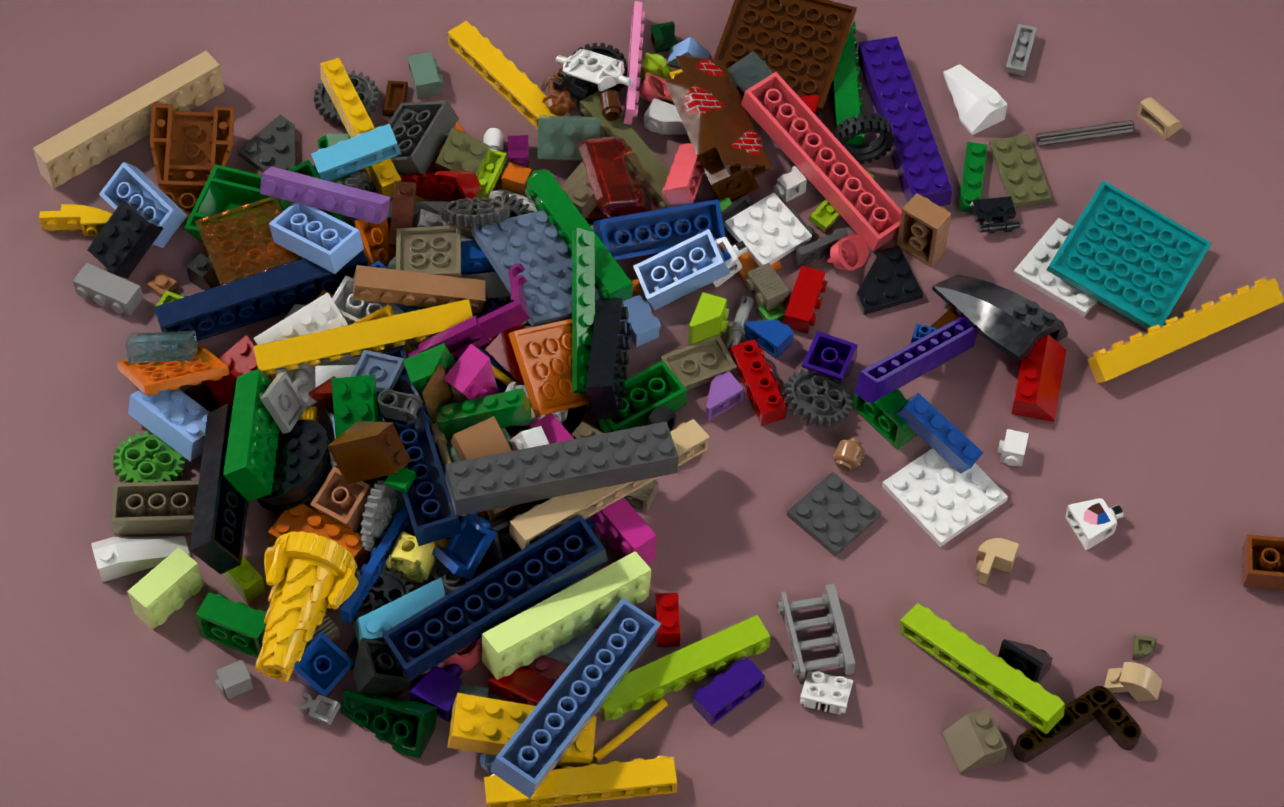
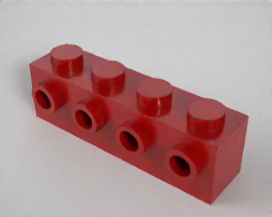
[730,339,788,426]

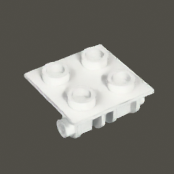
[800,670,853,715]

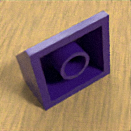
[802,331,858,381]

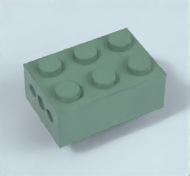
[537,115,601,160]

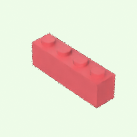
[662,143,705,207]

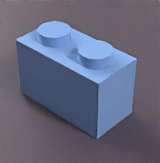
[623,295,661,347]

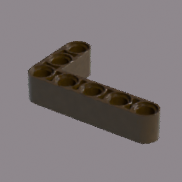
[1014,686,1141,762]

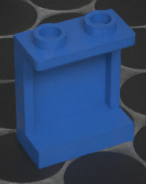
[432,512,497,579]

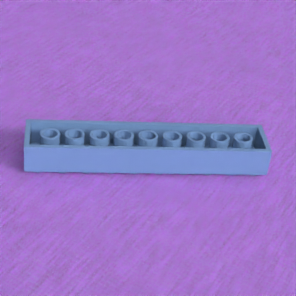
[490,598,661,798]

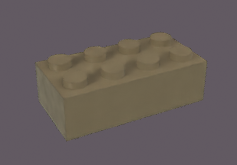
[110,481,199,535]

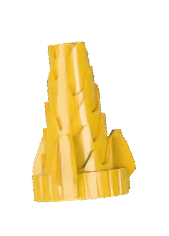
[255,532,358,683]

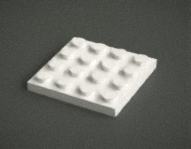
[1013,218,1098,317]
[253,292,361,407]
[882,448,1008,547]

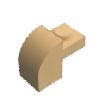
[975,538,1019,585]
[1104,662,1162,702]

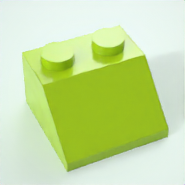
[688,292,729,346]

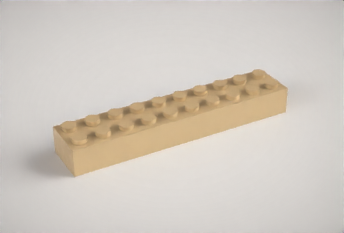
[33,51,225,189]

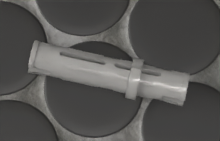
[725,296,754,353]

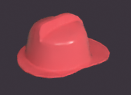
[639,72,673,103]
[827,234,869,271]

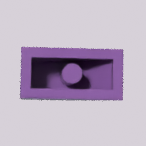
[706,371,744,421]

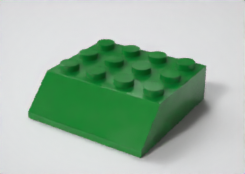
[184,164,283,259]

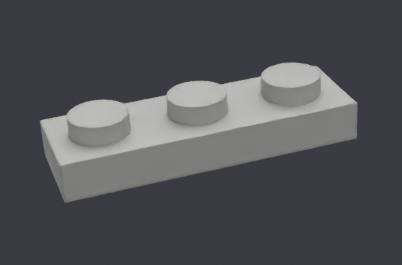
[1005,24,1037,76]

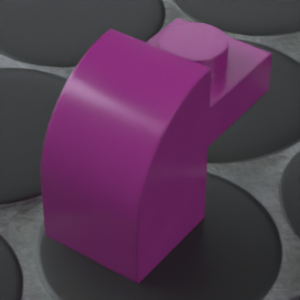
[508,135,529,168]

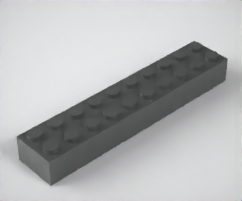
[445,422,679,516]

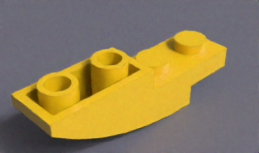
[39,204,112,237]

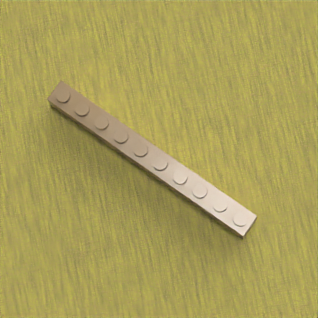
[509,419,710,550]

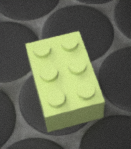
[127,547,204,630]

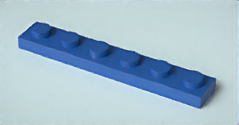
[339,506,411,625]

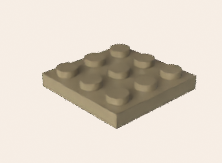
[396,225,461,277]

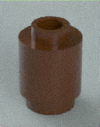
[599,90,622,121]

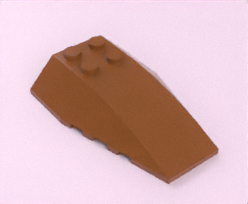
[150,104,235,221]

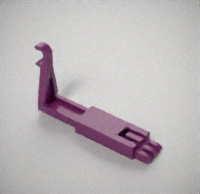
[407,264,530,359]

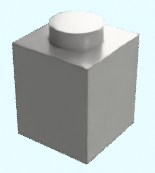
[215,660,254,700]

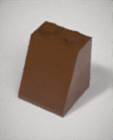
[328,421,411,484]

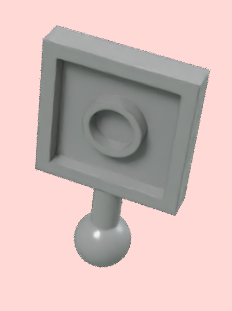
[260,369,310,434]

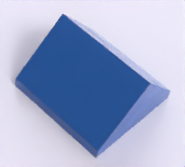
[293,632,355,697]

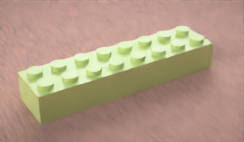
[482,551,651,680]

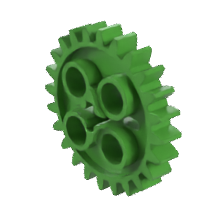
[113,431,186,483]

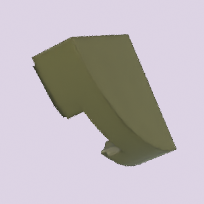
[1132,635,1157,659]

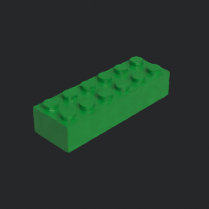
[223,369,280,502]

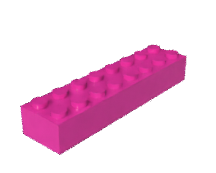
[530,413,657,564]

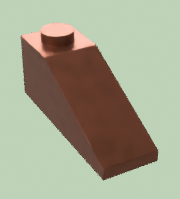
[389,181,416,247]

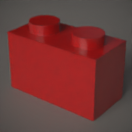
[655,593,680,647]

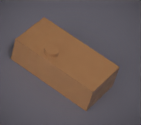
[451,416,530,519]

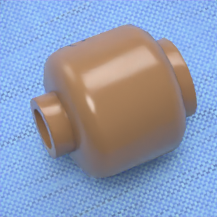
[833,438,866,472]

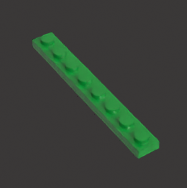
[572,228,595,396]

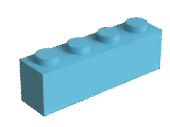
[311,124,401,181]

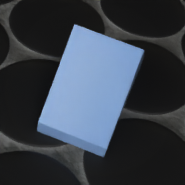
[668,37,710,67]

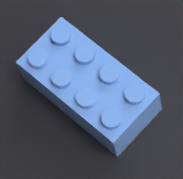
[99,162,188,248]
[269,202,364,274]
[633,229,731,310]
[128,389,210,461]

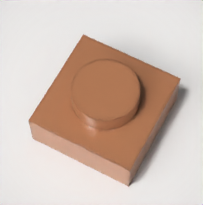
[147,271,178,298]

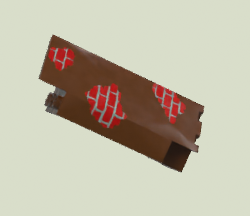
[665,56,773,202]

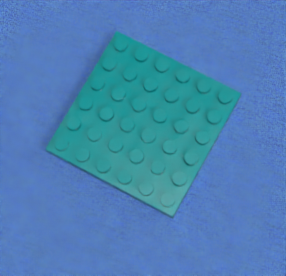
[1046,180,1212,329]

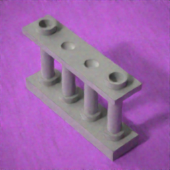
[777,584,856,683]

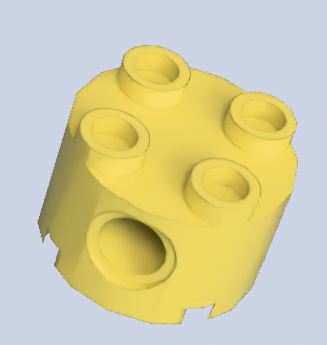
[386,532,437,583]

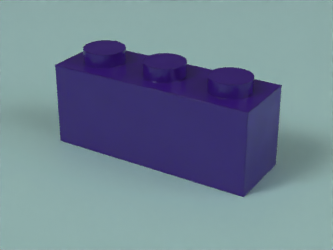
[693,657,765,726]

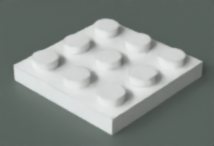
[724,192,812,267]

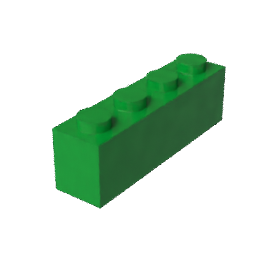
[437,388,531,440]

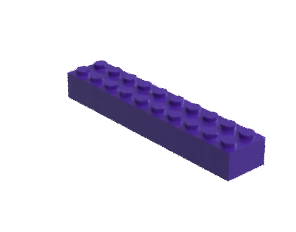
[858,36,952,206]

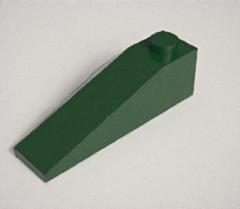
[341,690,438,758]

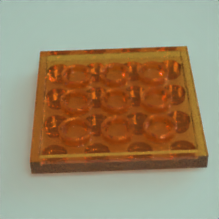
[195,197,302,286]

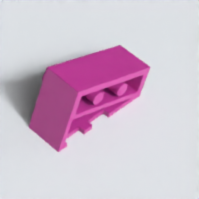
[444,344,499,400]

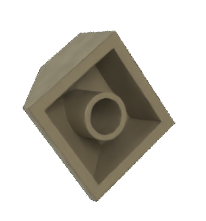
[942,708,1007,774]

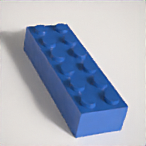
[593,199,725,260]

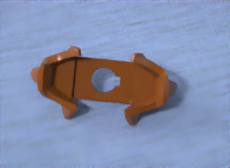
[541,67,577,116]

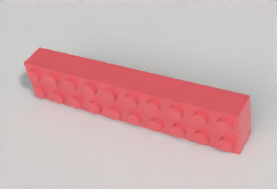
[741,72,902,252]

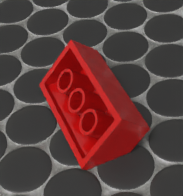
[1011,335,1067,422]

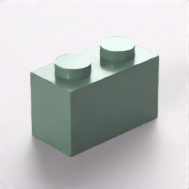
[408,52,443,99]

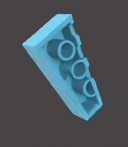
[353,578,446,646]

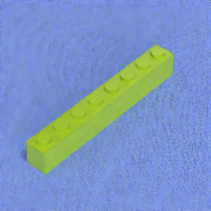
[900,603,1065,734]
[599,615,771,722]

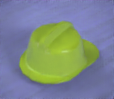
[639,52,673,81]

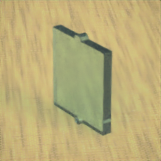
[728,51,773,93]

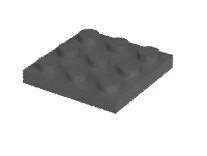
[787,472,882,557]

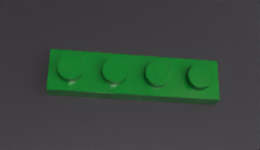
[958,142,987,212]

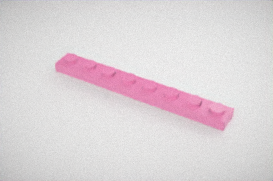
[623,1,645,125]

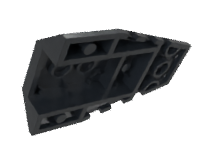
[932,275,1068,361]

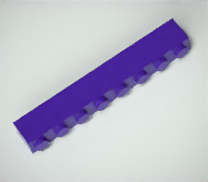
[854,315,979,404]

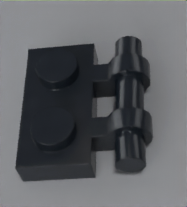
[970,196,1020,234]

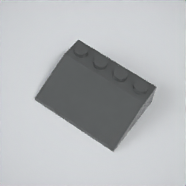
[388,101,459,176]

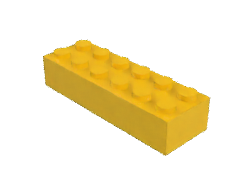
[447,693,597,767]

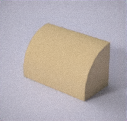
[1137,97,1183,140]

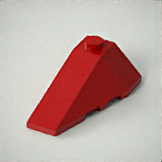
[400,170,482,202]

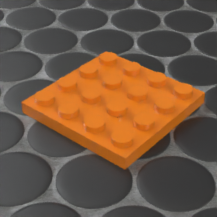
[508,319,590,418]
[117,343,229,395]

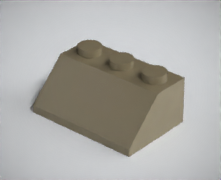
[561,157,617,219]

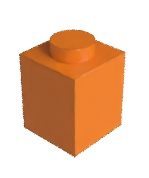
[500,162,532,196]

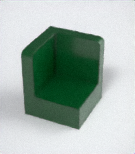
[651,21,678,53]

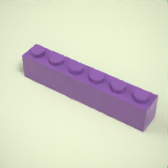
[260,166,391,224]

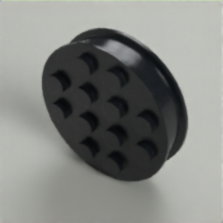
[257,419,334,511]

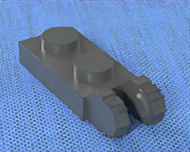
[795,227,848,268]

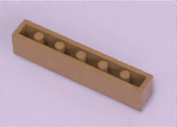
[353,265,486,314]

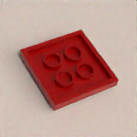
[205,335,277,407]

